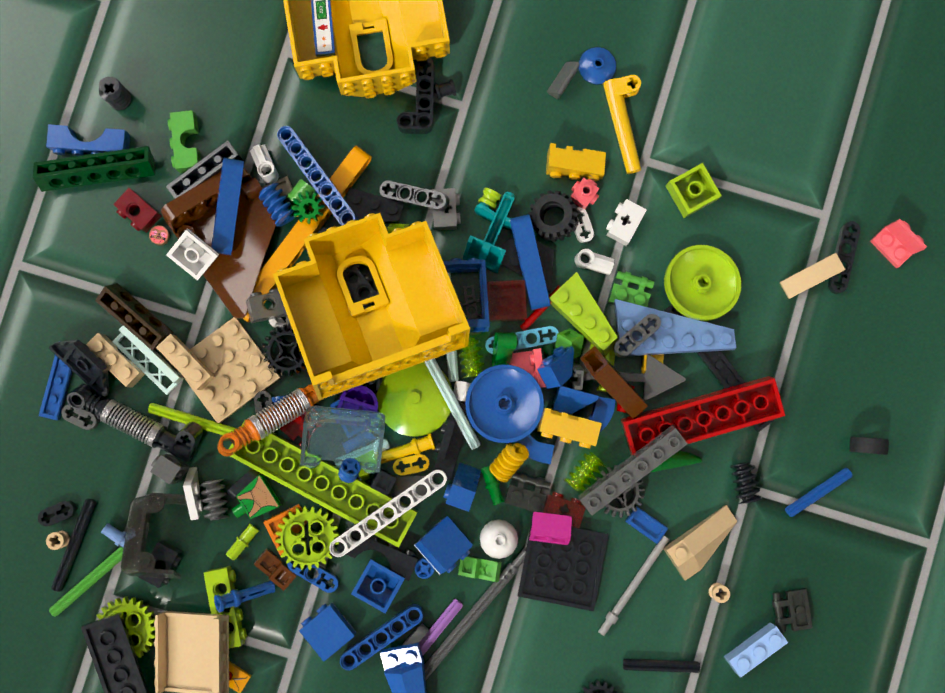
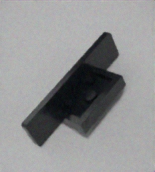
[433,403,469,480]

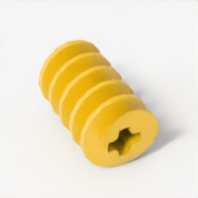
[489,443,529,483]

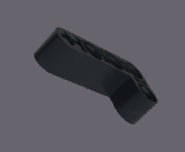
[397,57,434,134]

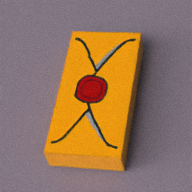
[229,661,252,693]

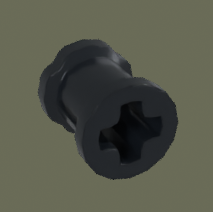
[434,79,456,100]

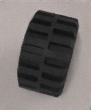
[529,190,579,242]

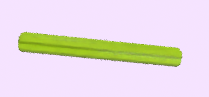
[148,403,237,435]

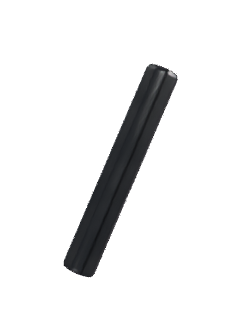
[622,659,700,673]

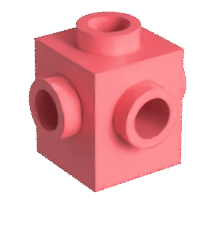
[570,178,599,209]

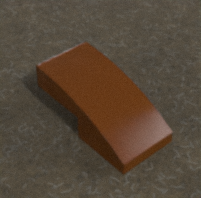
[254,548,297,591]

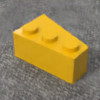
[546,143,606,181]
[538,408,602,449]

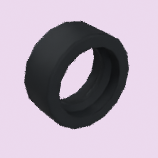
[849,436,889,455]

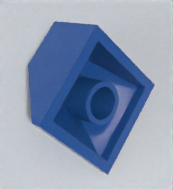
[552,386,599,414]

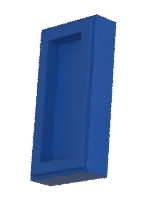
[625,506,668,544]

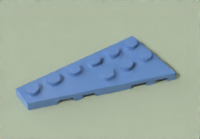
[614,299,736,356]

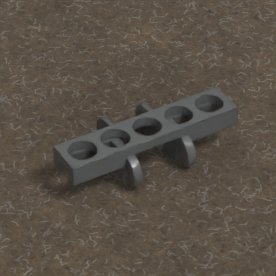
[460,285,482,335]

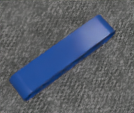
[211,158,244,255]
[510,214,550,311]
[340,604,423,670]

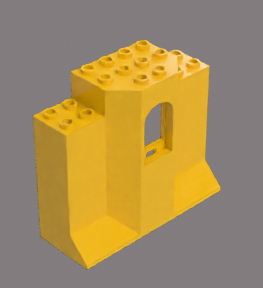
[283,0,450,98]
[273,213,470,400]

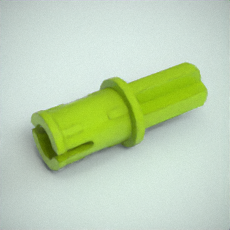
[226,524,259,560]

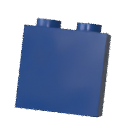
[414,516,473,574]
[299,602,356,662]

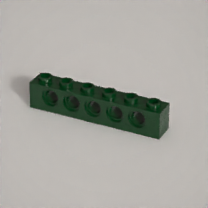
[33,146,155,192]

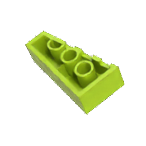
[549,272,618,356]

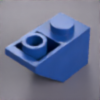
[537,346,574,389]

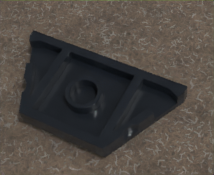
[498,237,554,292]
[49,339,110,399]

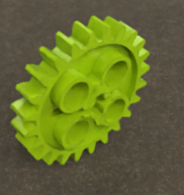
[275,505,339,570]
[96,596,155,658]

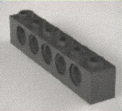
[578,425,687,515]

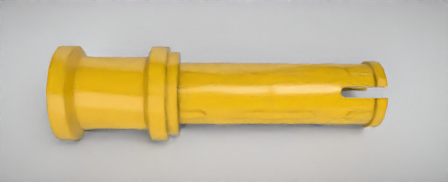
[376,433,436,465]

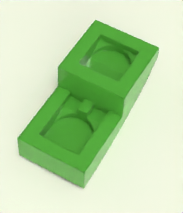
[458,556,502,582]

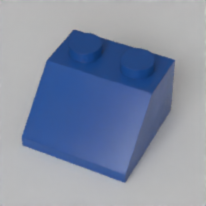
[351,559,405,614]

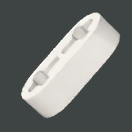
[575,207,594,243]

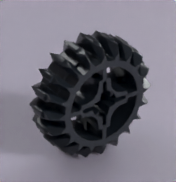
[262,324,307,376]

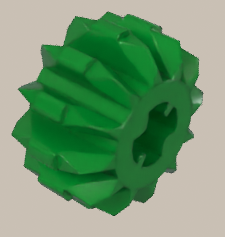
[291,190,325,224]

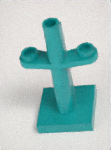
[463,192,515,273]

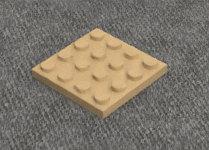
[182,317,281,423]

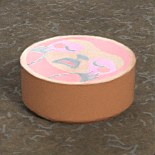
[149,225,170,245]

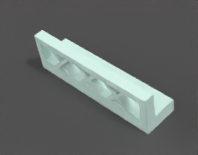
[112,326,184,395]

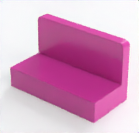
[529,512,572,545]

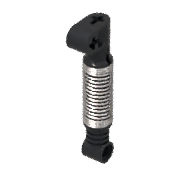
[67,384,203,462]

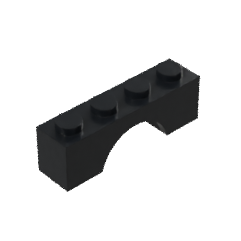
[337,526,419,581]

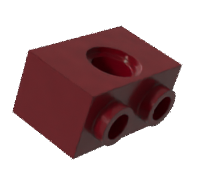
[113,188,162,233]

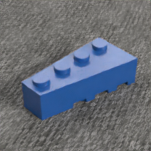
[443,462,481,512]

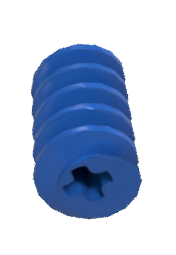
[259,183,296,227]

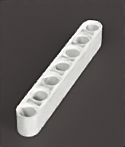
[330,469,447,557]

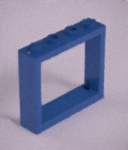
[443,258,490,332]

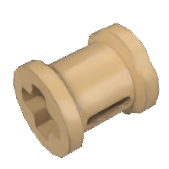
[46,531,70,550]
[708,583,730,603]

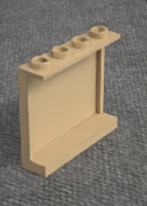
[154,611,229,693]

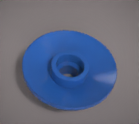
[579,47,616,85]

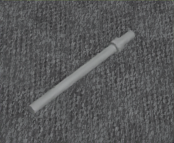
[598,536,669,636]

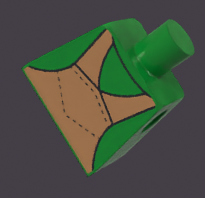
[232,474,282,519]

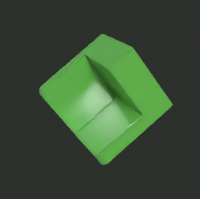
[555,328,584,359]

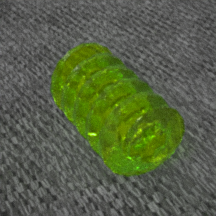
[459,337,484,379]
[564,451,606,492]

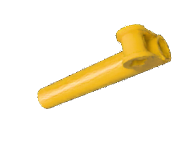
[603,75,641,174]

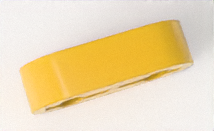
[393,454,429,475]

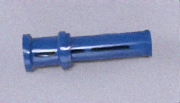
[214,580,275,613]

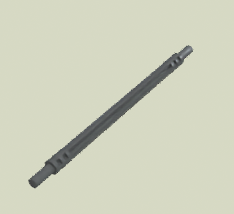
[424,549,526,681]

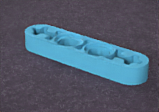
[485,326,559,354]

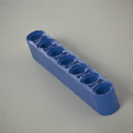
[277,126,360,226]

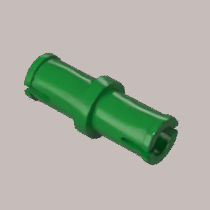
[480,466,505,506]

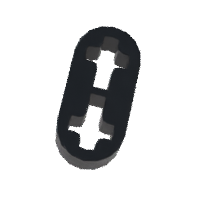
[227,468,261,500]
[38,501,77,527]

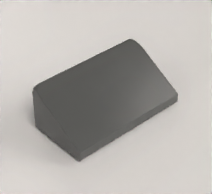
[547,62,580,100]
[394,475,433,496]

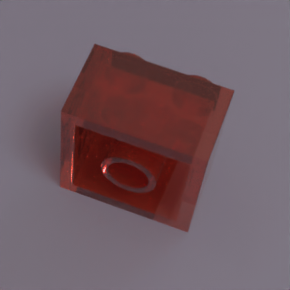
[487,280,527,322]

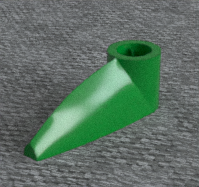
[492,332,517,367]
[651,451,702,472]

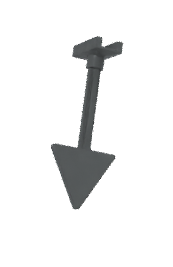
[569,355,686,400]

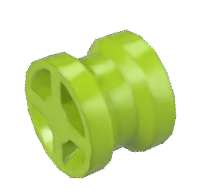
[478,188,501,210]

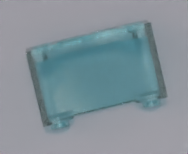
[300,406,385,473]

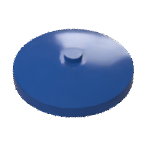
[465,365,544,443]

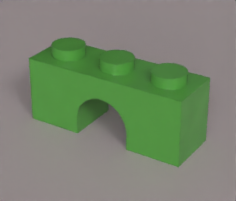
[168,110,201,173]

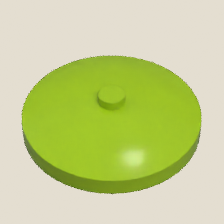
[664,245,741,321]
[377,362,453,436]

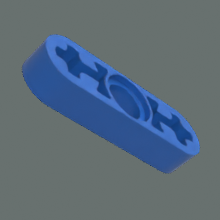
[287,561,339,593]

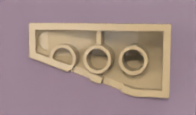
[664,505,737,581]

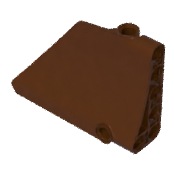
[161,166,276,319]

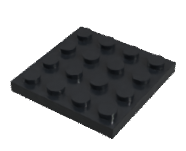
[517,520,608,611]

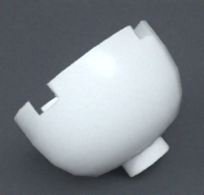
[480,519,518,559]

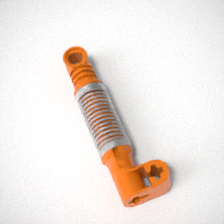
[217,371,322,456]

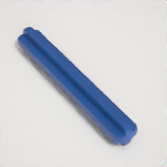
[785,468,853,517]

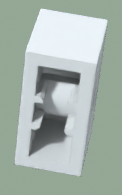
[606,199,646,246]

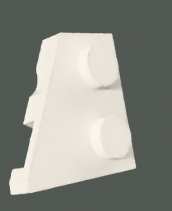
[183,467,203,520]

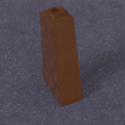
[580,346,648,418]

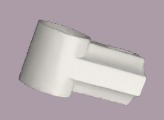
[250,144,279,184]
[575,249,614,275]

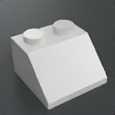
[167,228,219,280]

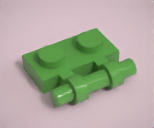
[608,271,654,307]

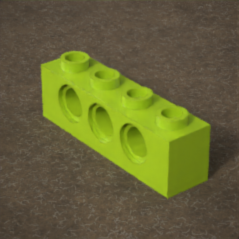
[204,566,247,649]

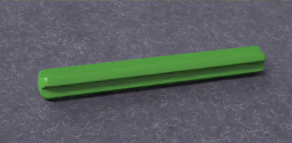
[49,546,129,617]

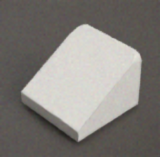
[453,381,471,402]

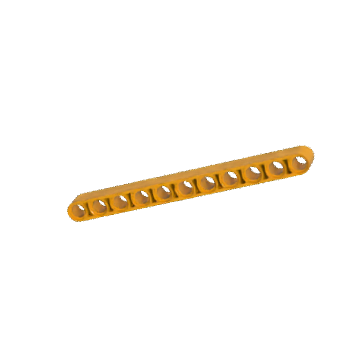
[243,146,372,322]

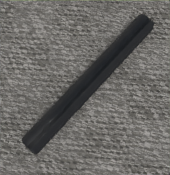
[51,498,97,592]

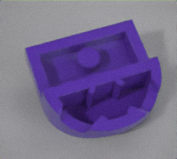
[334,385,378,430]

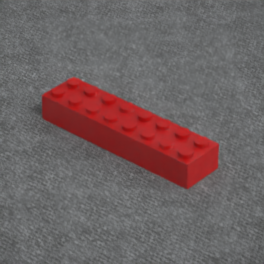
[621,376,785,456]

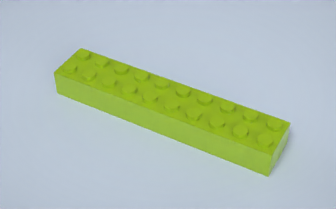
[229,419,418,548]

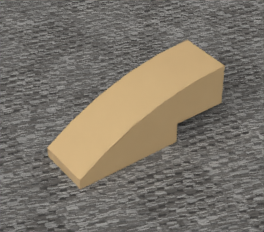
[780,253,845,299]

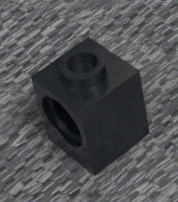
[369,468,397,496]

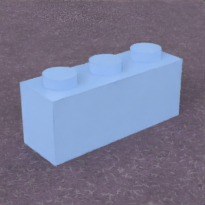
[724,623,788,677]

